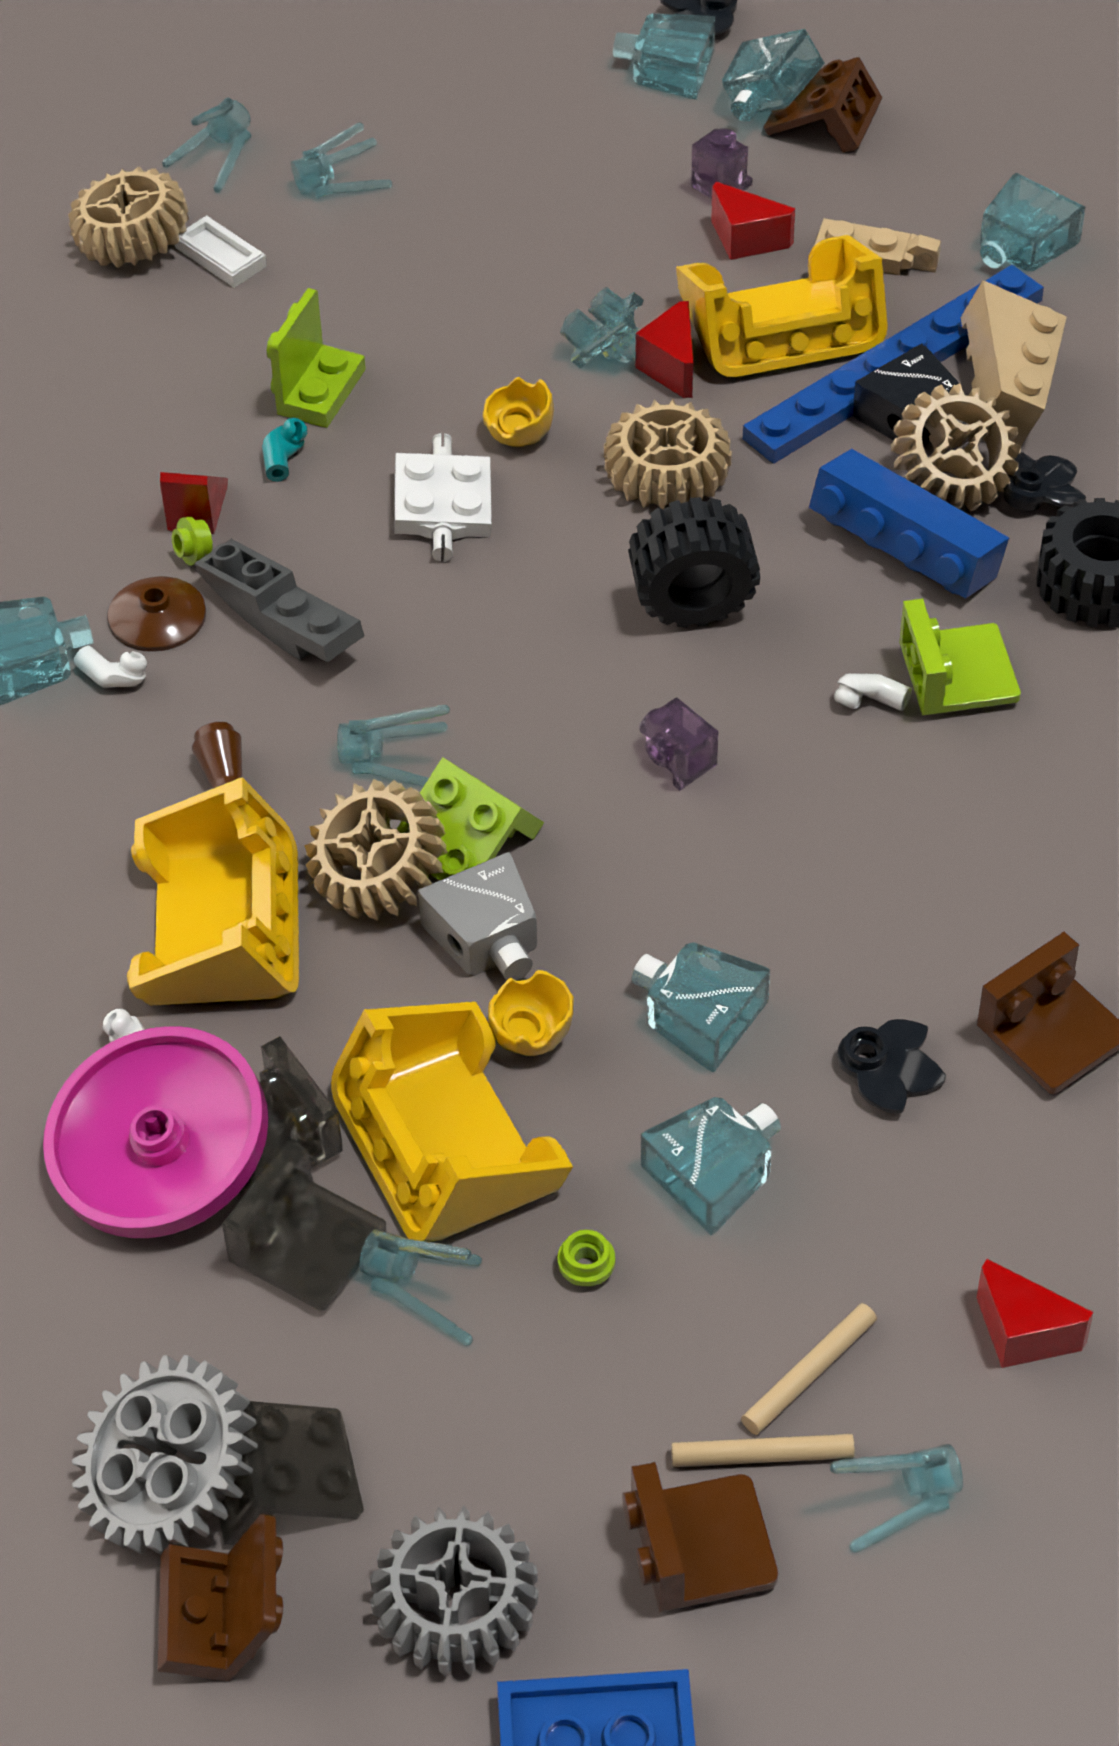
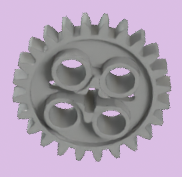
[72,1355,257,1555]

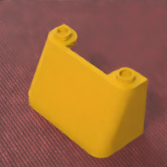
[676,235,888,377]
[127,777,299,1006]
[331,1001,573,1244]

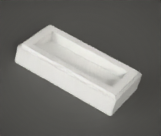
[175,215,267,288]

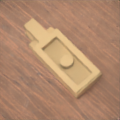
[814,218,941,275]

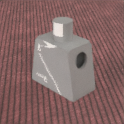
[418,852,537,980]

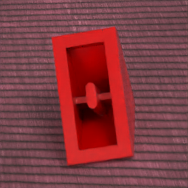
[711,181,796,260]
[635,301,693,398]
[160,472,228,534]
[976,1259,1094,1368]

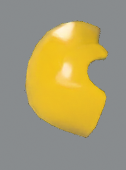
[483,377,554,447]
[488,970,574,1056]

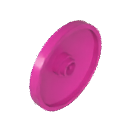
[43,1026,268,1238]

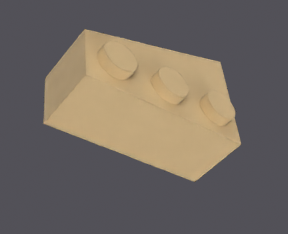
[961,280,1067,446]

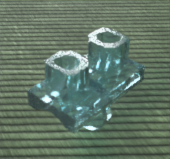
[560,287,644,368]

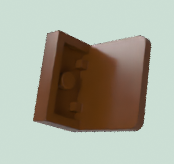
[622,1462,778,1612]
[158,1514,283,1682]

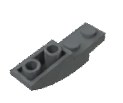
[194,539,365,662]

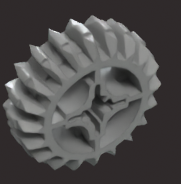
[370,1505,539,1676]

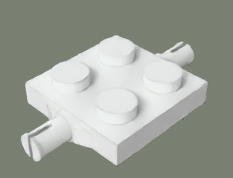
[394,433,491,562]

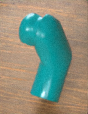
[262,418,308,482]

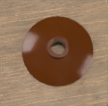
[108,576,206,652]

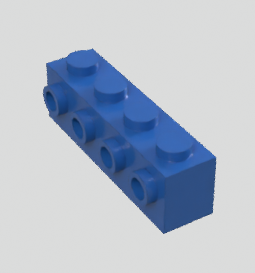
[809,448,1009,599]

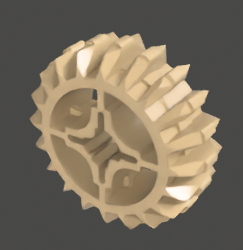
[68,167,189,268]
[891,383,1021,512]
[604,399,732,509]
[304,779,448,921]

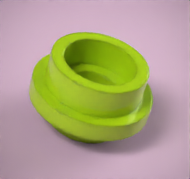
[172,517,213,566]
[557,1230,615,1287]

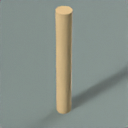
[741,1303,877,1435]
[671,1434,854,1467]

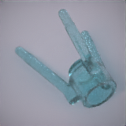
[162,97,252,193]
[291,122,393,199]
[337,705,450,787]
[360,1229,482,1345]
[830,1444,963,1552]

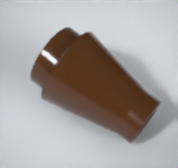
[192,722,242,788]

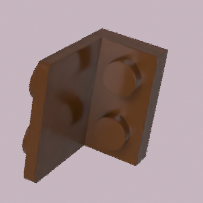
[763,57,883,153]
[977,931,1119,1094]

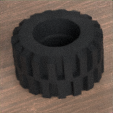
[628,497,761,628]
[1036,498,1119,628]

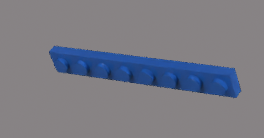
[742,265,1044,464]

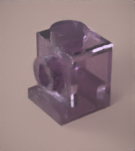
[691,128,753,199]
[639,697,719,791]

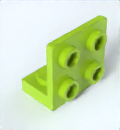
[266,288,366,428]
[899,598,1021,715]
[397,757,544,880]

